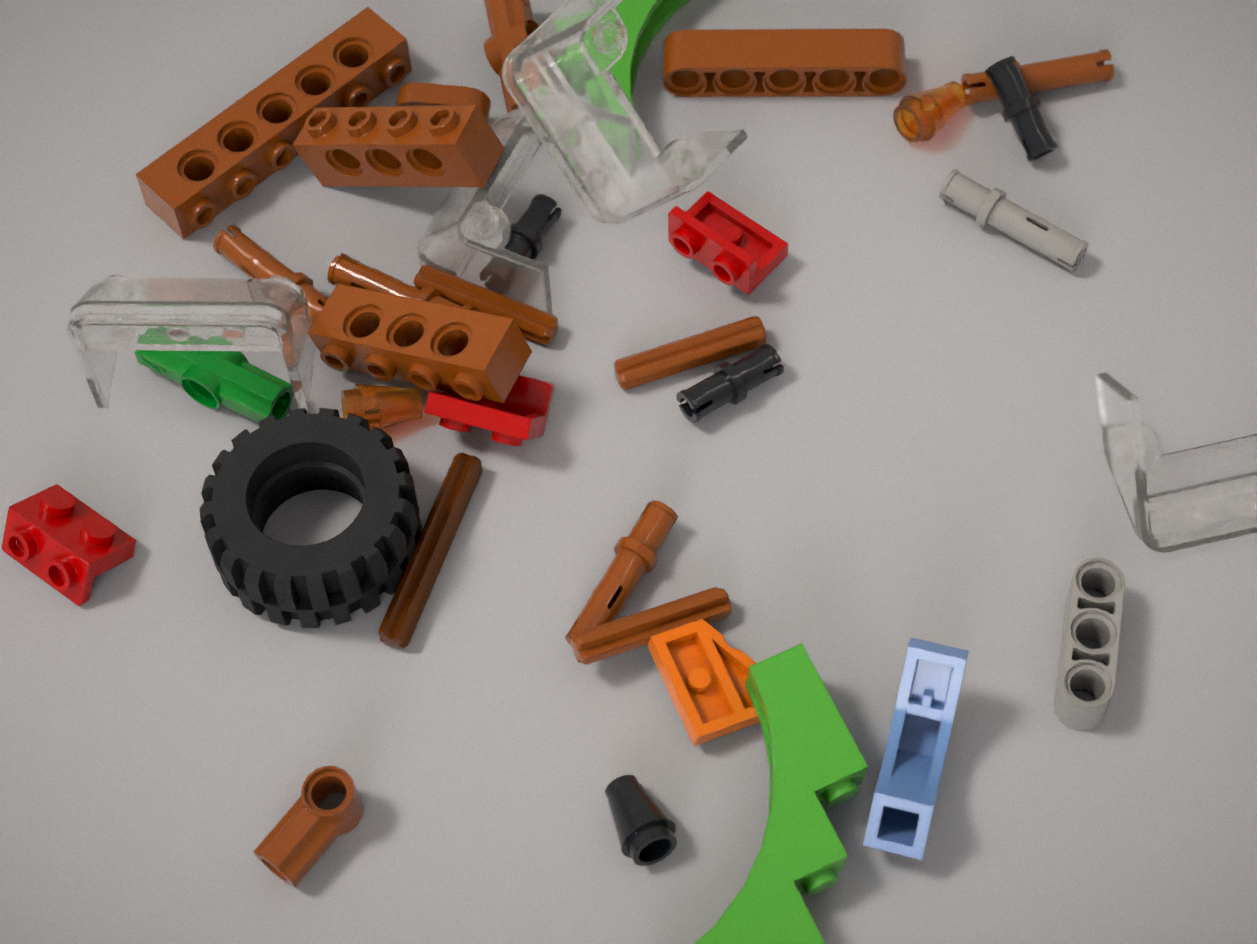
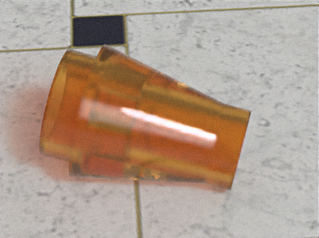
[893,81,967,142]
[341,383,422,431]

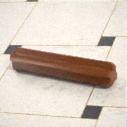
[413,265,559,345]
[614,316,766,390]
[571,587,732,665]

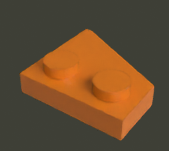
[647,619,760,746]

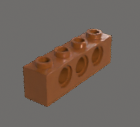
[292,105,505,188]
[307,284,532,403]

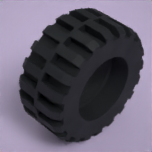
[199,408,422,628]

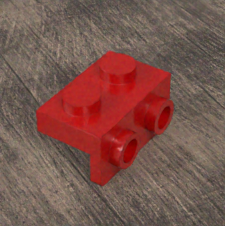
[668,191,788,295]
[424,374,554,446]
[2,484,136,606]

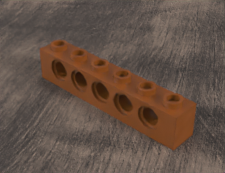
[136,7,412,240]

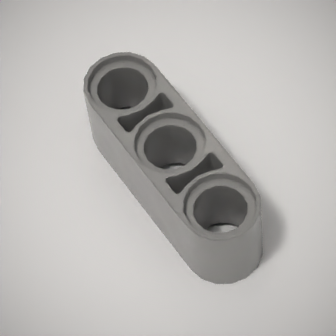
[1054,558,1125,731]

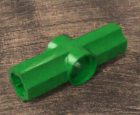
[135,320,295,422]

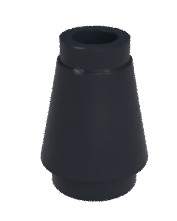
[605,775,677,866]

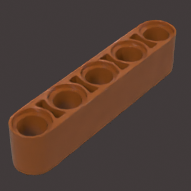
[663,29,907,97]

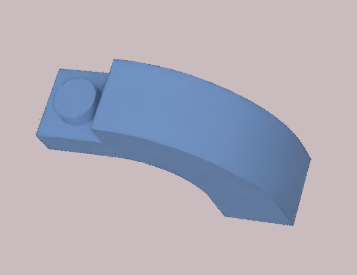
[863,637,969,860]

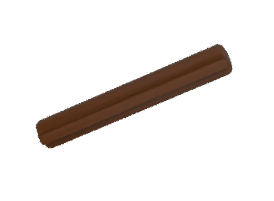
[378,452,483,649]

